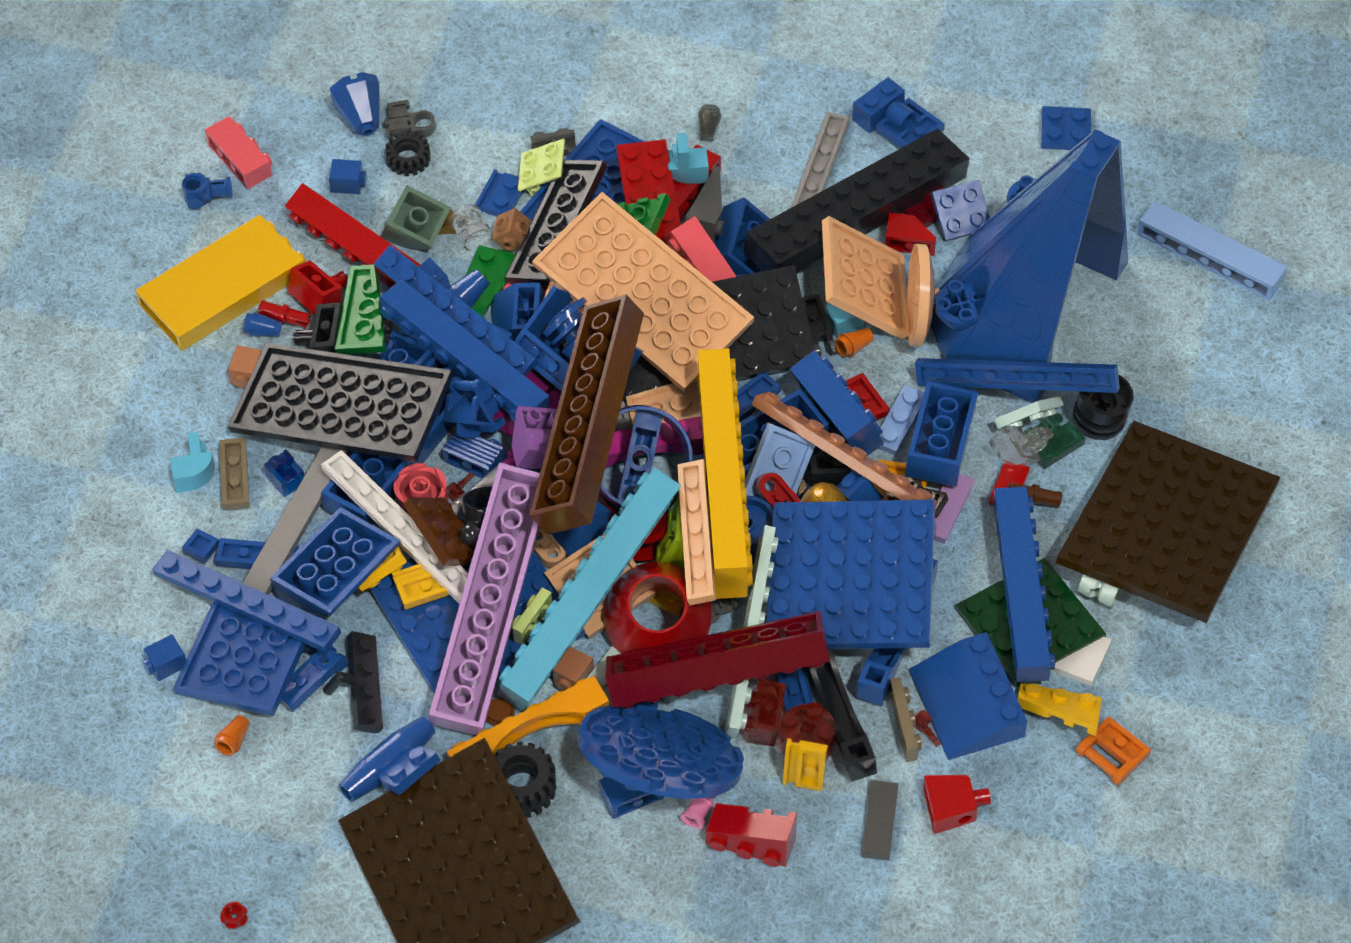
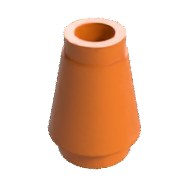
[835,328,874,358]
[214,715,250,756]

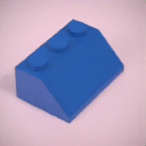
[714,197,770,275]

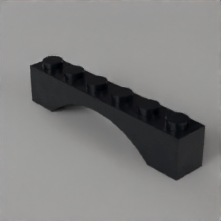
[806,649,877,782]

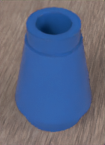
[243,311,282,337]

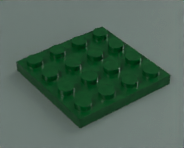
[955,558,1106,687]

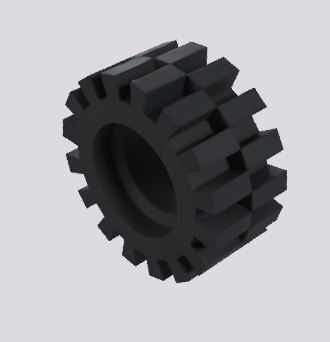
[385,131,431,177]

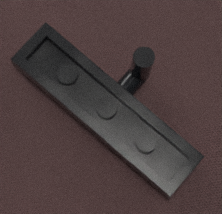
[323,631,383,734]

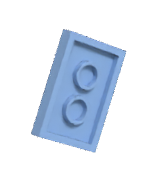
[744,423,815,503]

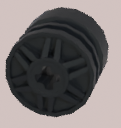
[1072,374,1134,440]

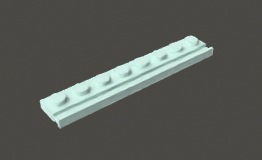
[725,525,778,741]

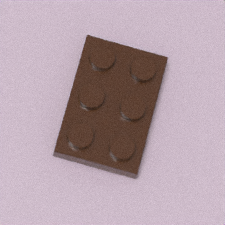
[403,498,476,566]

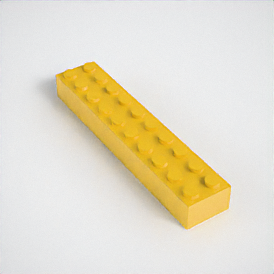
[698,348,753,599]

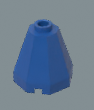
[330,72,380,136]

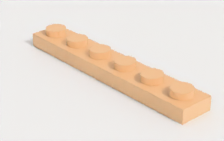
[677,459,716,605]

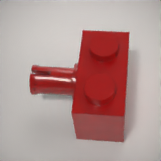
[288,260,348,315]

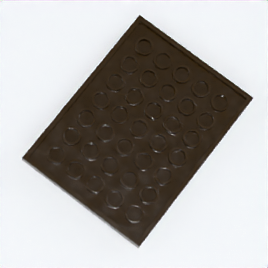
[1056,421,1280,623]
[338,737,581,943]

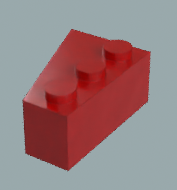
[706,803,797,867]

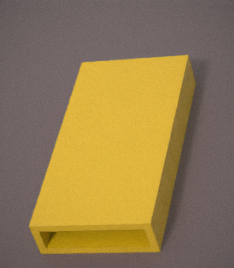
[135,214,306,351]

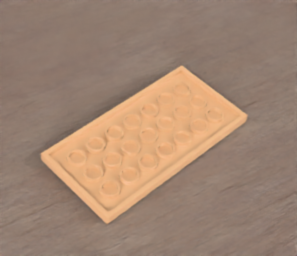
[532,192,754,392]

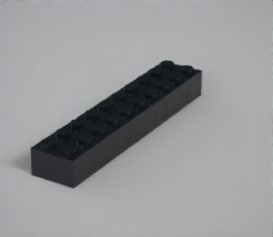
[744,128,970,272]

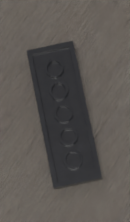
[505,160,607,286]

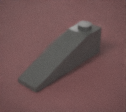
[685,166,724,243]

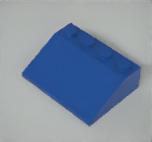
[270,507,401,616]
[909,632,1028,760]

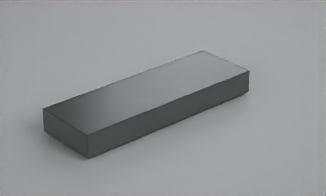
[861,780,899,861]

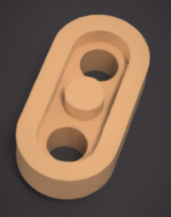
[533,527,566,568]

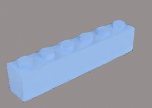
[1137,201,1287,301]

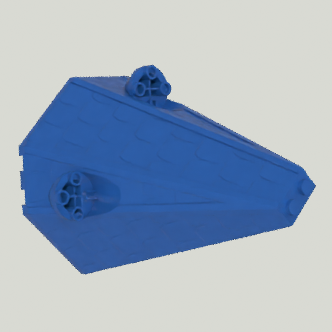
[931,130,1128,403]

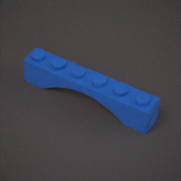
[856,559,938,707]

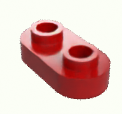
[756,472,800,508]

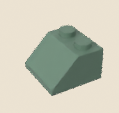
[380,185,451,249]

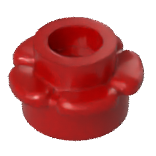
[220,902,248,929]

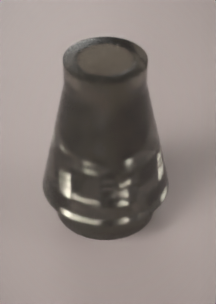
[698,104,722,142]

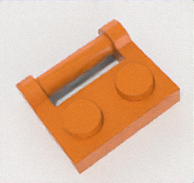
[1076,716,1151,786]

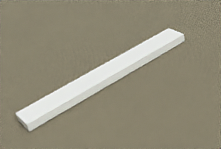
[321,450,468,604]

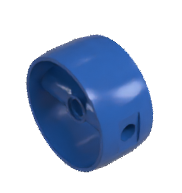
[599,405,693,509]

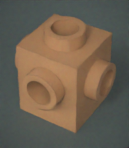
[492,208,532,252]

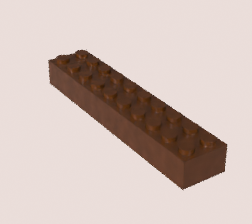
[529,294,644,534]

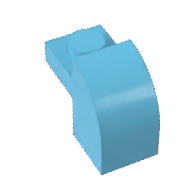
[668,133,709,184]
[170,432,215,493]

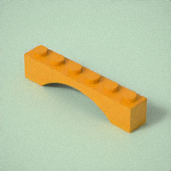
[447,675,610,757]

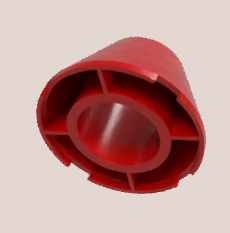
[604,562,712,653]

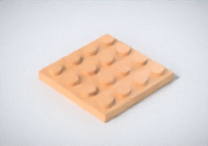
[822,216,909,339]

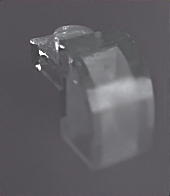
[989,426,1054,465]

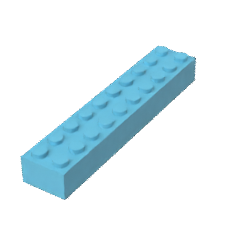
[496,467,681,712]

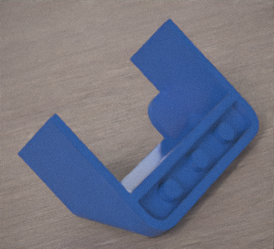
[514,285,643,391]

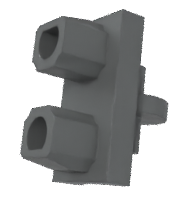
[530,128,576,156]

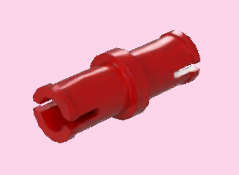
[258,300,311,329]

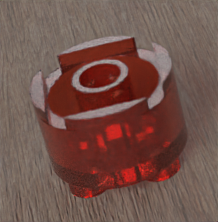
[780,702,836,761]

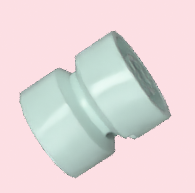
[1078,575,1124,608]

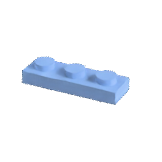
[878,385,924,456]

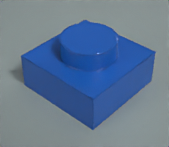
[182,528,219,564]

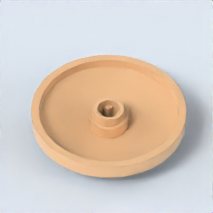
[907,244,940,347]

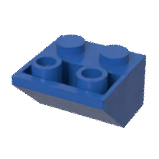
[492,283,545,341]

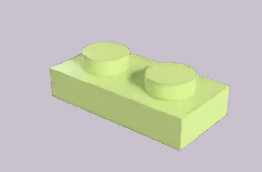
[512,587,552,645]

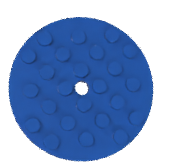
[578,702,744,799]

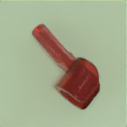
[448,472,475,502]
[915,710,941,748]

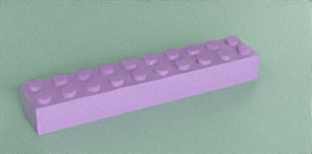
[429,463,540,736]

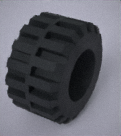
[495,742,556,818]

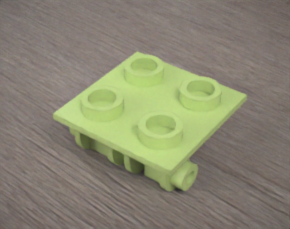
[518,139,565,197]

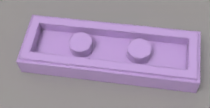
[934,474,975,544]

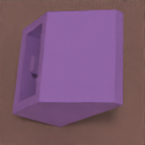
[512,406,557,469]

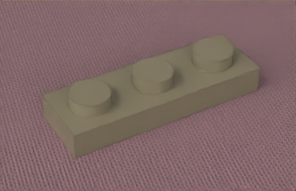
[219,438,250,510]
[889,677,922,762]

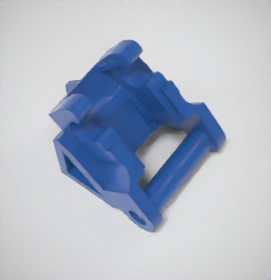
[444,377,506,438]

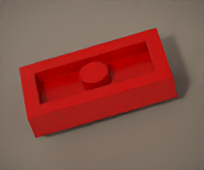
[846,373,890,421]

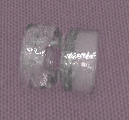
[451,204,493,252]

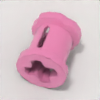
[680,798,714,829]

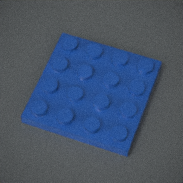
[173,602,306,716]

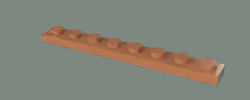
[751,392,939,508]

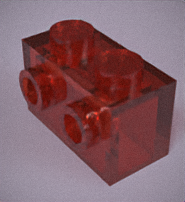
[744,679,786,747]

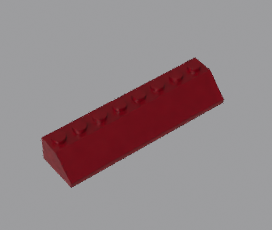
[605,611,830,708]

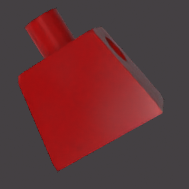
[923,775,991,834]

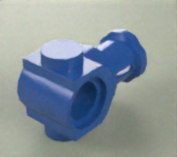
[182,173,233,209]

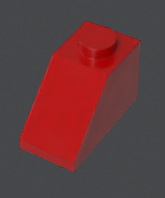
[885,213,936,256]

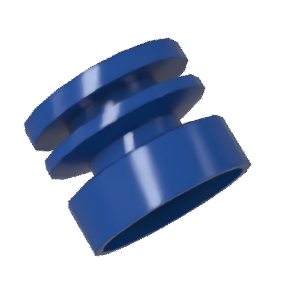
[543,297,587,362]

